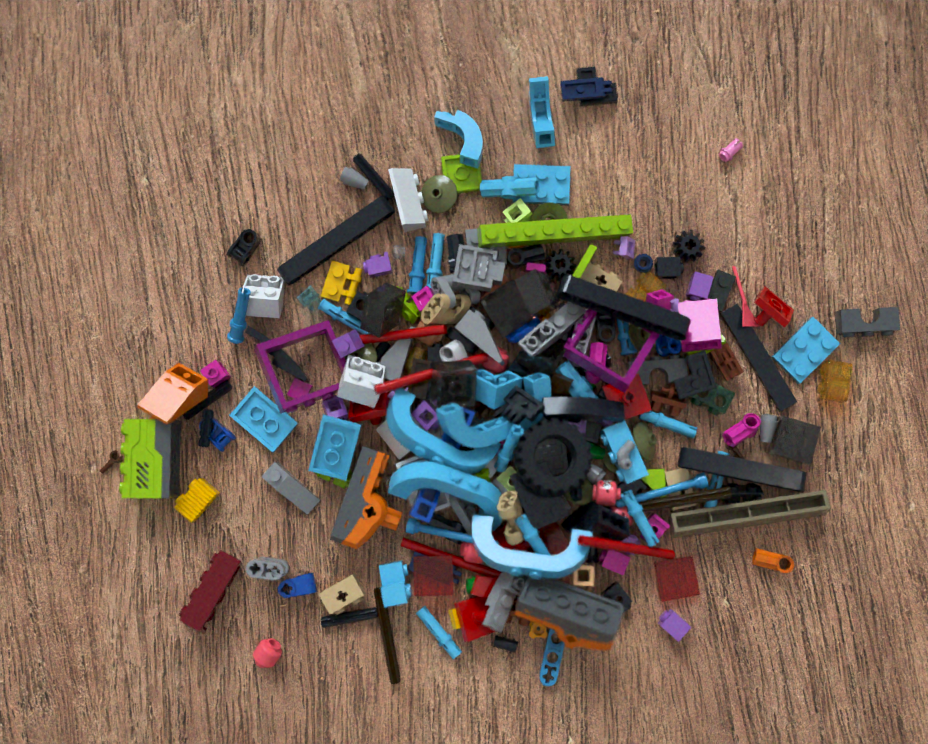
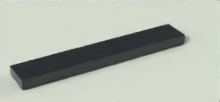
[720,303,797,412]

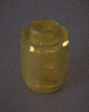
[405,347,428,374]

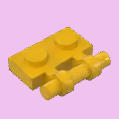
[321,260,363,306]

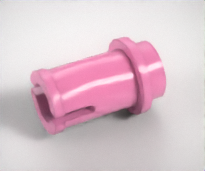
[719,138,743,162]

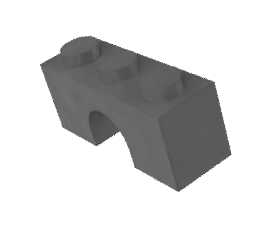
[835,307,900,338]
[626,355,688,385]

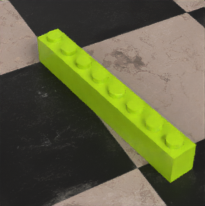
[477,214,633,248]

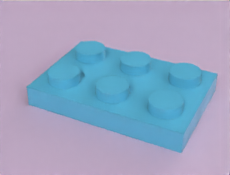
[512,164,571,205]
[771,317,840,384]
[229,386,299,453]
[308,414,361,481]

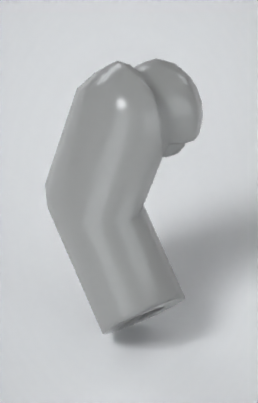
[617,439,636,470]

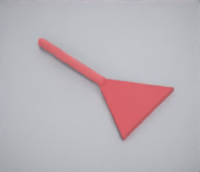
[732,266,760,327]

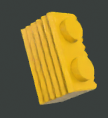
[174,478,220,523]

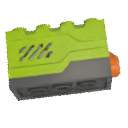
[119,416,181,498]

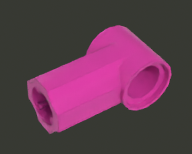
[585,342,608,384]
[722,413,761,447]

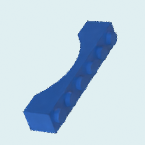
[409,405,475,523]

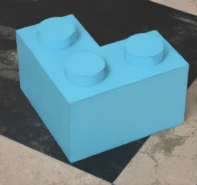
[466,368,523,409]
[379,560,412,607]

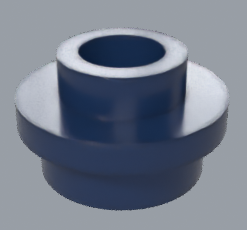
[634,254,653,273]

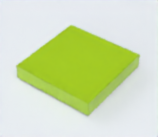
[441,154,482,194]
[573,244,597,278]

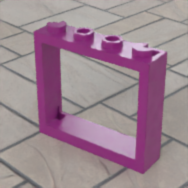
[563,309,660,393]
[254,320,346,414]

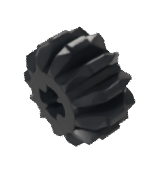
[672,230,705,263]
[544,249,576,282]

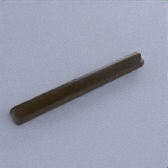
[638,487,732,512]
[373,587,401,684]

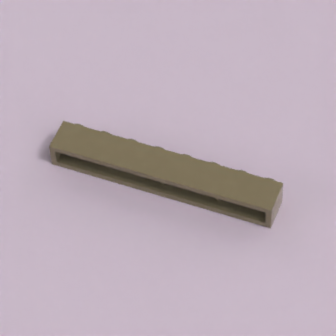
[668,490,831,538]

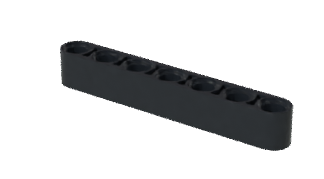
[277,195,395,286]
[557,275,691,341]
[677,447,807,492]

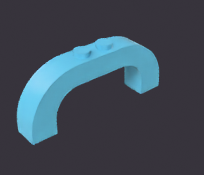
[436,372,551,448]
[386,388,501,474]
[388,462,502,531]
[472,514,592,579]

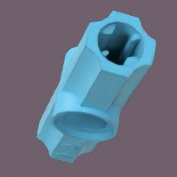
[480,176,539,199]
[555,360,599,399]

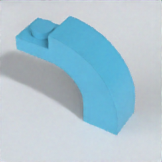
[529,76,555,148]
[434,110,483,169]

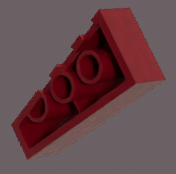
[179,550,242,634]

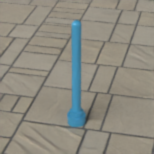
[615,472,709,508]
[406,518,499,545]

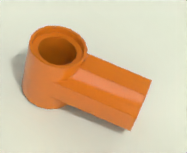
[752,548,794,573]

